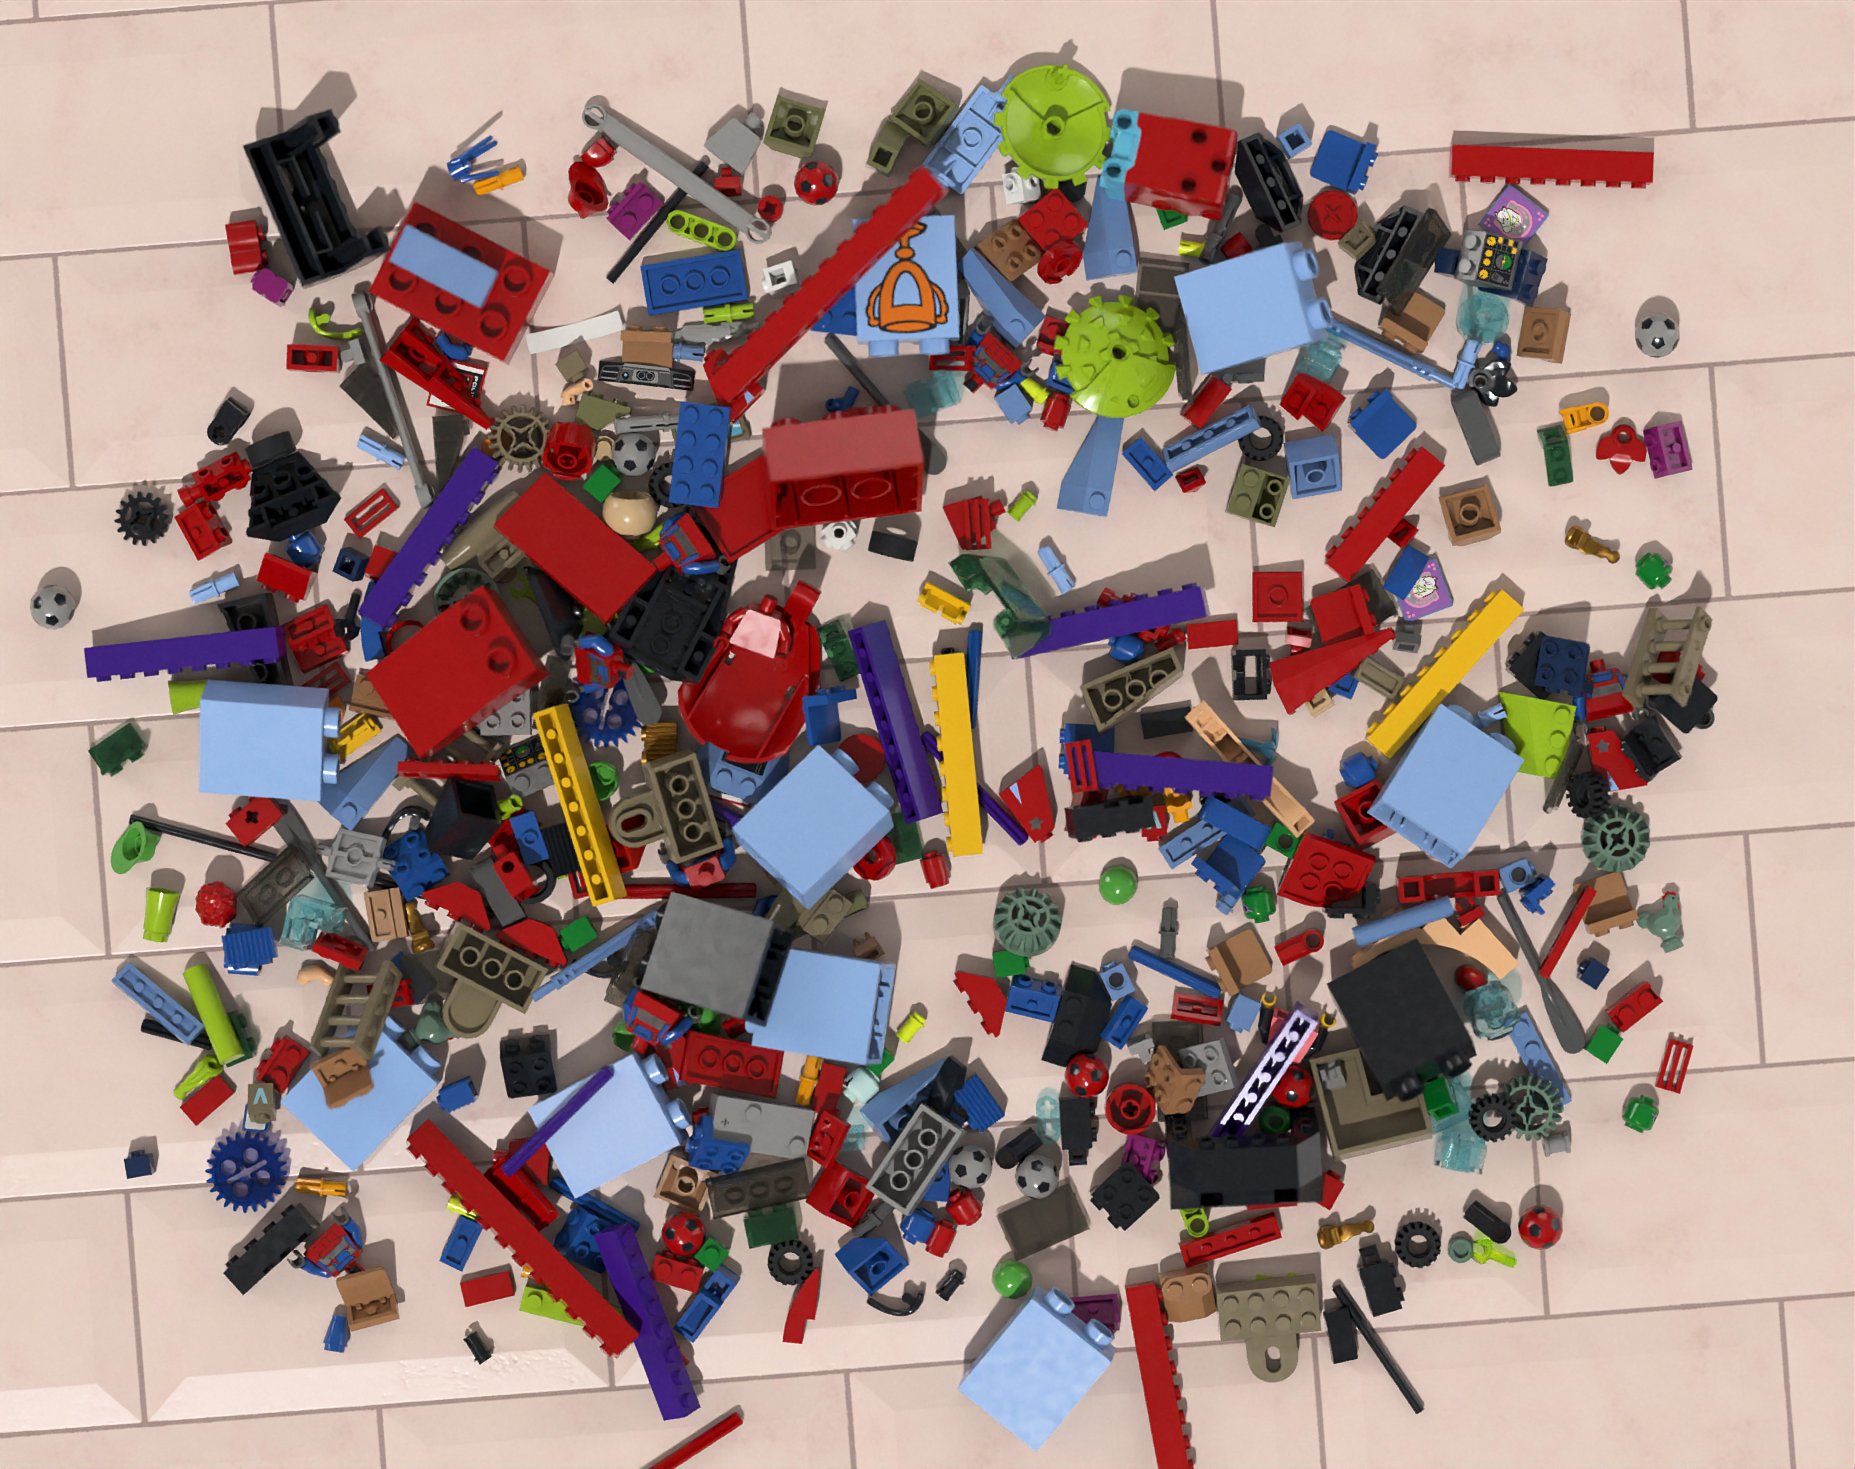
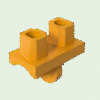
[1162,788,1193,823]

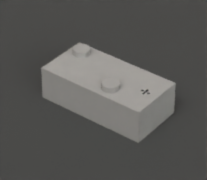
[707,1092,815,1161]
[865,1103,967,1216]

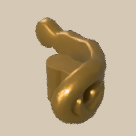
[1564,525,1620,564]
[404,901,435,954]
[1317,1219,1375,1250]

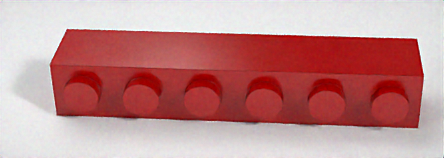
[1324,447,1445,583]

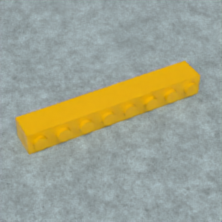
[1365,589,1524,759]
[929,653,983,857]
[533,703,628,907]

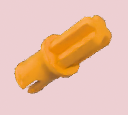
[473,165,524,196]
[795,1055,822,1106]
[296,1177,347,1197]

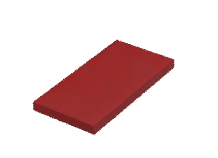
[691,454,785,565]
[493,472,657,624]

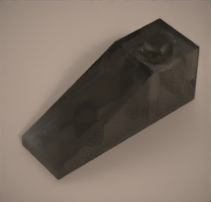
[339,364,399,440]
[432,414,470,493]
[532,655,574,730]

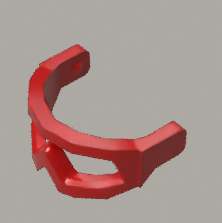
[386,620,425,655]

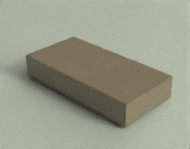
[1350,656,1405,701]

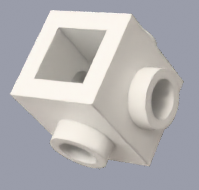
[1002,167,1041,205]
[821,520,857,552]

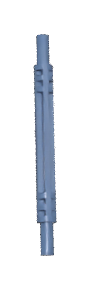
[1325,317,1458,390]
[531,908,659,1002]

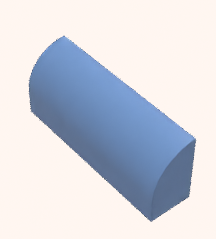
[389,225,499,308]

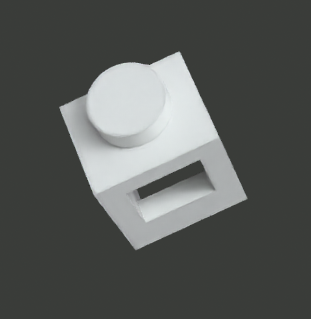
[762,260,801,298]

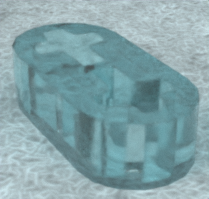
[1036,1096,1060,1144]

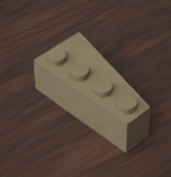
[1080,647,1183,737]

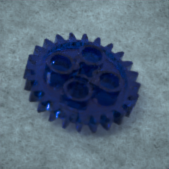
[566,678,642,749]
[205,1131,288,1213]

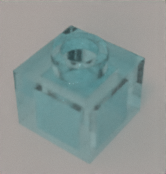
[840,1124,866,1152]

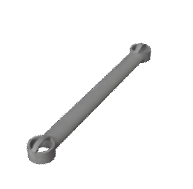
[582,104,772,244]
[351,290,436,509]

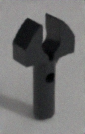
[333,593,361,641]

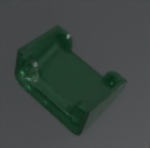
[949,554,1051,659]

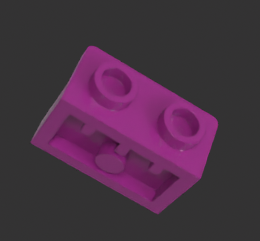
[606,181,664,241]
[1643,421,1693,479]
[1120,1134,1165,1187]
[1070,1294,1120,1333]

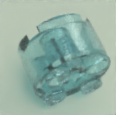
[1456,293,1509,345]
[1295,337,1347,383]
[1463,980,1521,1041]
[1433,1131,1488,1175]

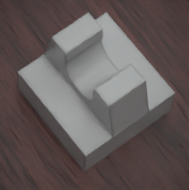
[339,339,370,366]
[1126,1032,1155,1064]
[1317,1061,1346,1092]

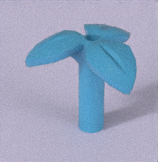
[1238,728,1278,766]

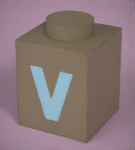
[248,1083,277,1124]

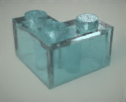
[904,369,962,420]
[279,895,348,951]

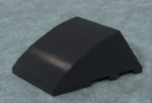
[246,451,341,542]

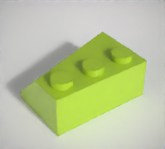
[1499,692,1576,780]

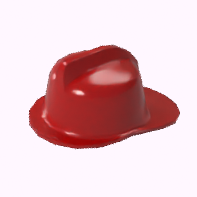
[568,161,609,219]

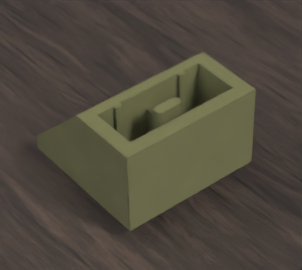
[1225,464,1290,527]

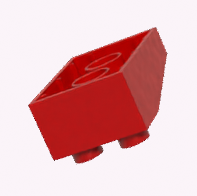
[366,586,550,760]

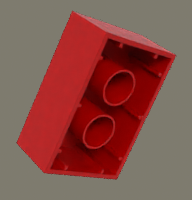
[368,201,554,365]
[762,405,924,530]

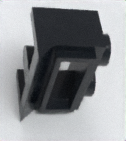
[1231,649,1271,701]

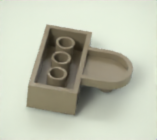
[433,921,549,1039]

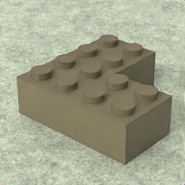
[1309,1048,1433,1162]

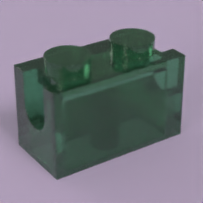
[743,1204,799,1249]

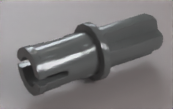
[1158,907,1178,957]

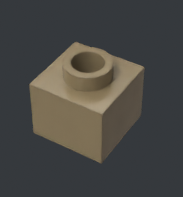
[555,350,589,383]

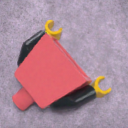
[1258,992,1336,1064]

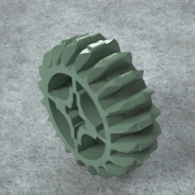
[1497,1073,1564,1141]

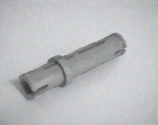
[614,412,679,434]

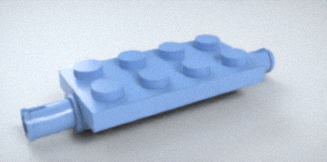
[921,74,1015,196]

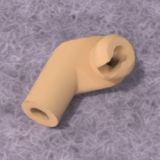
[561,379,593,406]
[297,965,334,987]

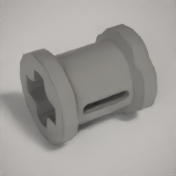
[1541,1131,1571,1157]

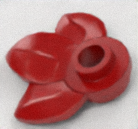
[1596,424,1646,475]

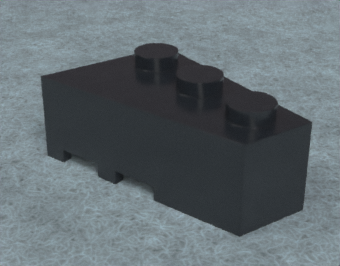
[1064,795,1156,842]

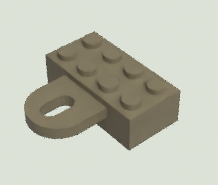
[608,748,724,864]
[1214,1274,1321,1382]

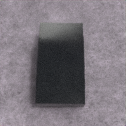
[927,1056,967,1114]
[1323,1306,1358,1364]

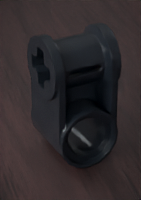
[207,397,252,446]

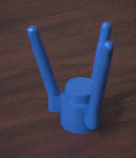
[447,135,499,184]

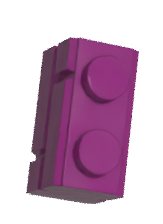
[250,268,294,307]

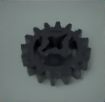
[114,491,171,546]

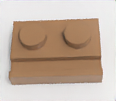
[349,674,395,721]
[364,887,409,942]

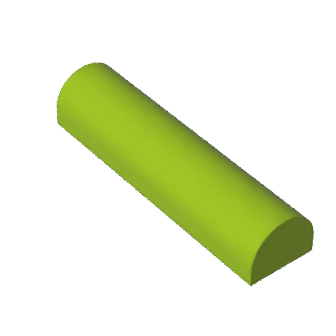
[183,964,245,1066]

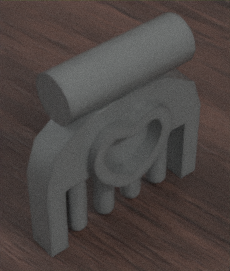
[1223,373,1264,385]

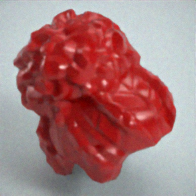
[195,881,238,929]

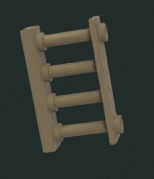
[1622,606,1712,707]
[392,729,505,808]
[309,961,403,1060]

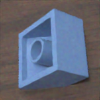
[1283,434,1342,499]

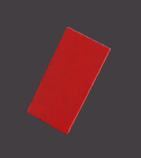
[679,1030,784,1099]

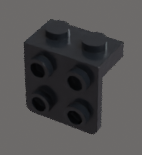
[1505,631,1552,700]
[1648,672,1718,734]
[1620,715,1682,783]
[1322,882,1381,919]
[500,1034,557,1098]
[1090,1162,1160,1231]

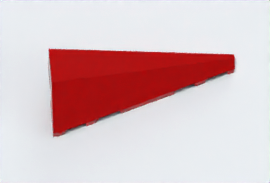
[380,317,495,430]
[1269,627,1396,715]

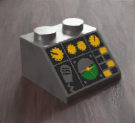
[1454,230,1523,291]
[499,736,555,798]

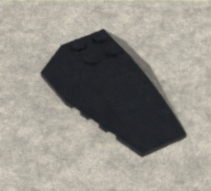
[609,522,738,684]

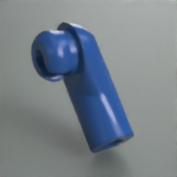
[435,333,472,361]
[1492,340,1511,362]
[825,386,860,413]
[752,895,778,918]

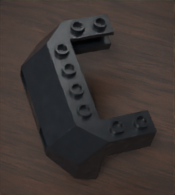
[242,109,391,289]
[1164,1106,1323,1210]

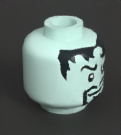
[843,1067,880,1104]

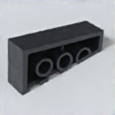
[217,593,294,686]
[223,1203,320,1295]

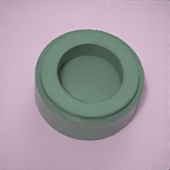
[1447,1237,1473,1263]

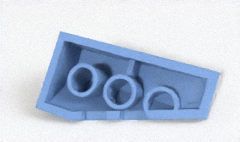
[1083,177,1137,281]
[956,247,1046,350]
[1057,416,1124,518]
[317,736,416,831]
[860,1057,948,1149]

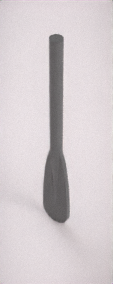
[824,335,947,475]
[604,619,662,725]
[273,804,377,954]
[1497,894,1586,1054]

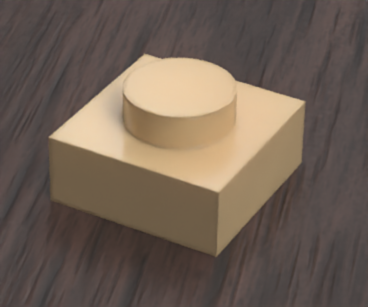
[1305,688,1336,718]

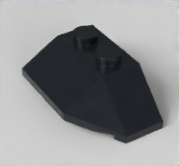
[1235,132,1303,233]
[1354,205,1426,305]
[523,566,584,662]
[1041,964,1112,1068]

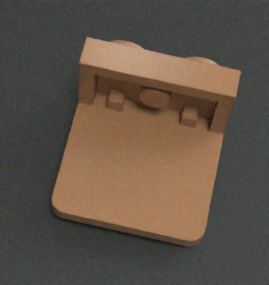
[974,219,1043,283]
[1378,286,1445,354]
[620,326,674,368]
[1573,872,1639,937]
[1205,929,1272,996]
[1144,1045,1206,1114]
[310,1047,374,1109]
[336,1266,400,1332]

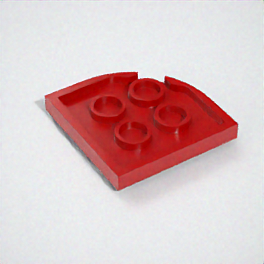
[1277,831,1376,907]

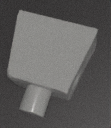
[704,113,763,176]

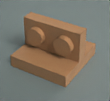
[1516,306,1571,364]

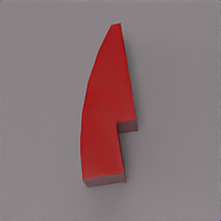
[782,1267,820,1344]

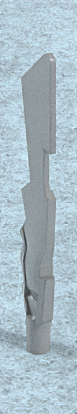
[642,322,760,346]

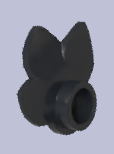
[1468,360,1517,407]

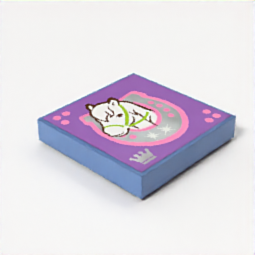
[1478,184,1549,249]
[1396,558,1453,623]

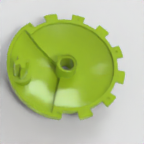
[993,64,1112,189]
[1054,295,1176,418]

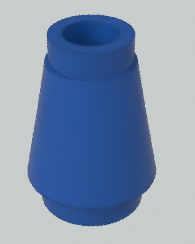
[323,1315,347,1353]

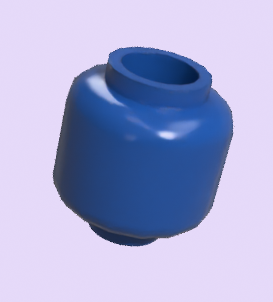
[285,531,323,568]
[1107,633,1146,666]
[1339,752,1378,789]
[900,1206,936,1245]

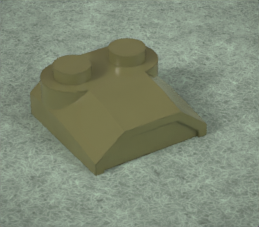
[888,78,959,148]
[763,95,826,158]

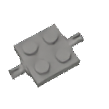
[316,828,396,888]

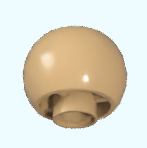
[602,490,657,539]

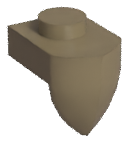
[1338,220,1376,261]

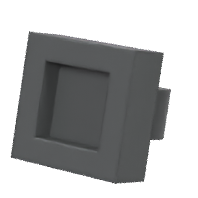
[1392,623,1422,653]

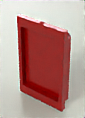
[483,1154,560,1232]

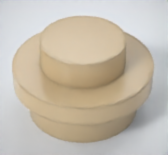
[594,436,614,461]

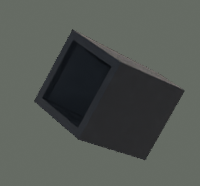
[425,776,502,861]

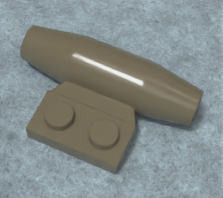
[441,490,526,583]
[765,888,853,945]

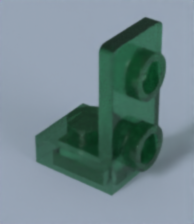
[1537,425,1573,487]
[816,619,860,682]

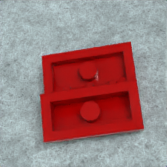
[1279,373,1346,432]
[281,604,349,674]

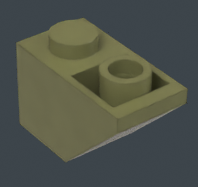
[866,121,909,177]
[574,391,632,431]

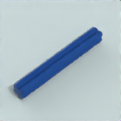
[966,629,982,729]
[1128,945,1221,999]
[549,1176,640,1234]

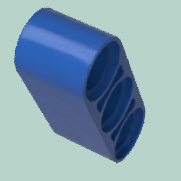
[1196,796,1272,851]

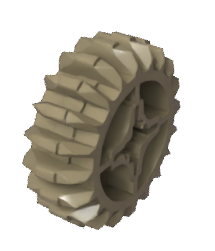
[487,405,554,473]

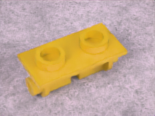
[917,581,971,625]
[328,714,381,760]

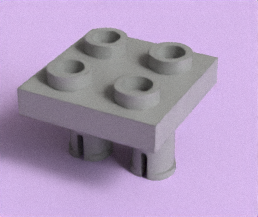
[480,688,532,736]
[1178,1038,1239,1097]

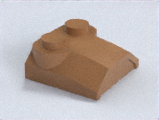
[1438,484,1501,546]
[654,1151,719,1217]
[1158,1264,1217,1323]

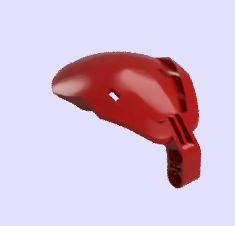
[677,579,822,763]

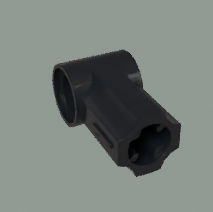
[995,1127,1043,1169]
[1462,1200,1511,1244]

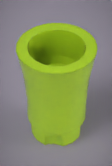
[168,679,220,715]
[143,887,181,943]

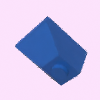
[835,1238,909,1296]

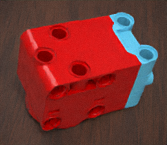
[1099,109,1238,220]

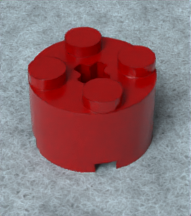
[542,421,596,480]
[1104,1082,1156,1135]

